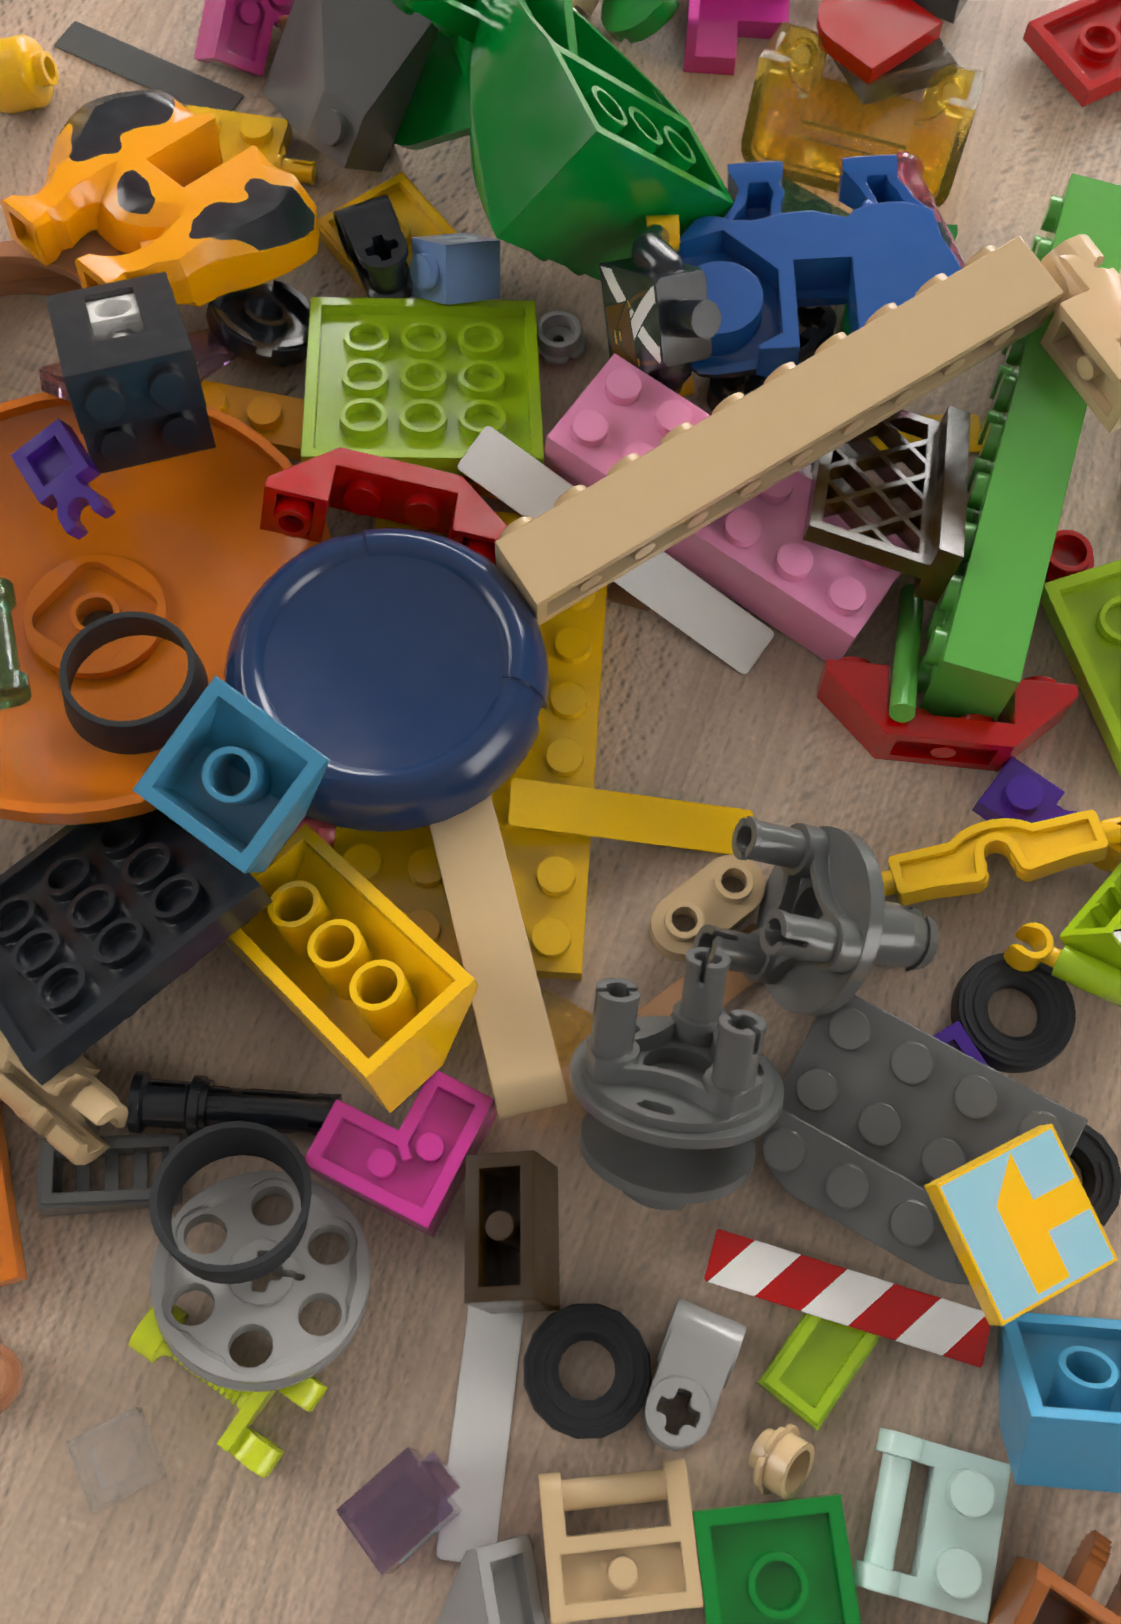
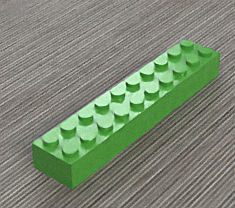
[917,173,1121,722]

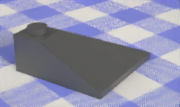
[262,0,438,172]

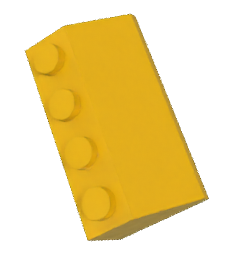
[225,824,478,1113]

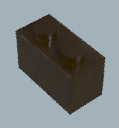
[464,1150,560,1314]

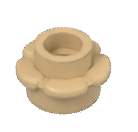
[748,1424,815,1500]

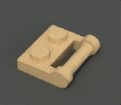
[538,1458,704,1624]

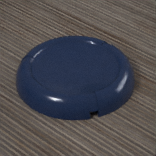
[224,528,549,832]

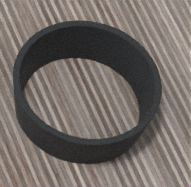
[59,611,209,755]
[149,1121,312,1284]

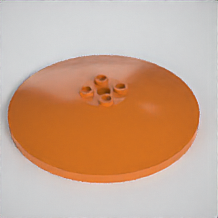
[0,388,331,825]

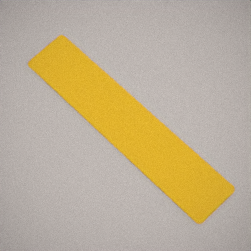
[508,778,753,855]

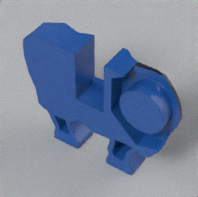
[678,155,962,379]

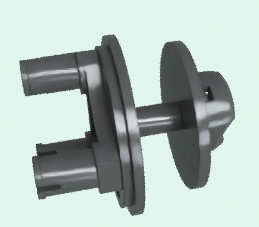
[569,947,784,1210]

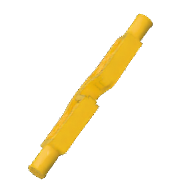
[881,810,1121,906]

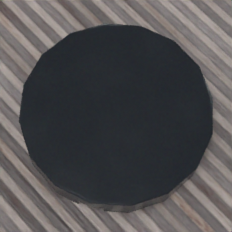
[206,280,310,367]

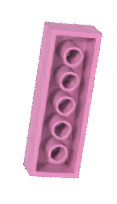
[544,353,912,661]

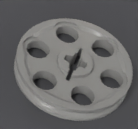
[151,1171,371,1392]

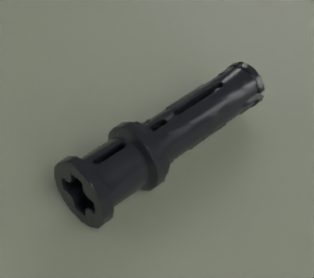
[127,1071,342,1136]

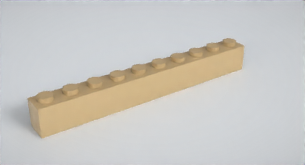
[495,235,1064,625]

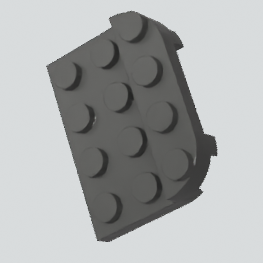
[761,995,1088,1285]

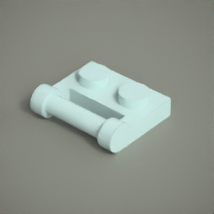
[853,1428,1011,1624]

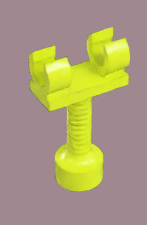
[128,1304,328,1478]

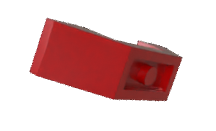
[260,447,507,565]
[816,656,1078,772]

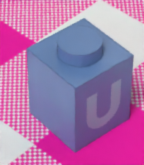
[410,232,500,305]

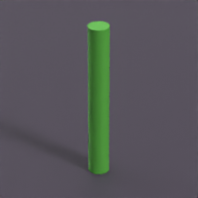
[889,584,924,723]

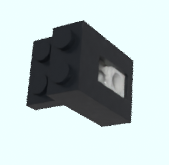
[45,271,216,474]

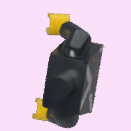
[599,214,721,397]

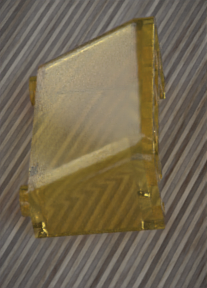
[741,22,986,211]

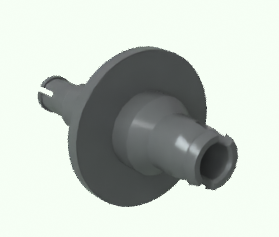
[694,816,939,1016]

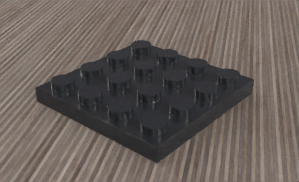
[0,810,273,1086]

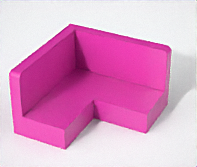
[194,0,294,77]
[683,0,790,75]
[304,1070,497,1238]

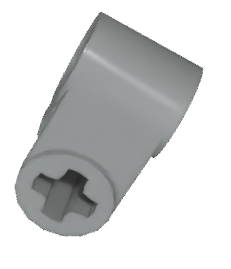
[642,1298,746,1451]

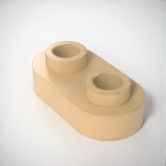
[650,854,765,962]

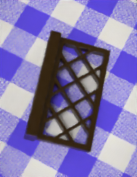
[803,406,970,603]

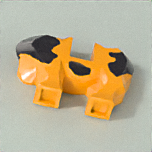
[0,90,320,307]

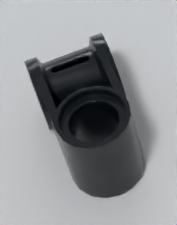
[333,194,413,298]

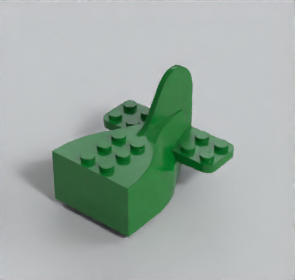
[391,0,734,281]

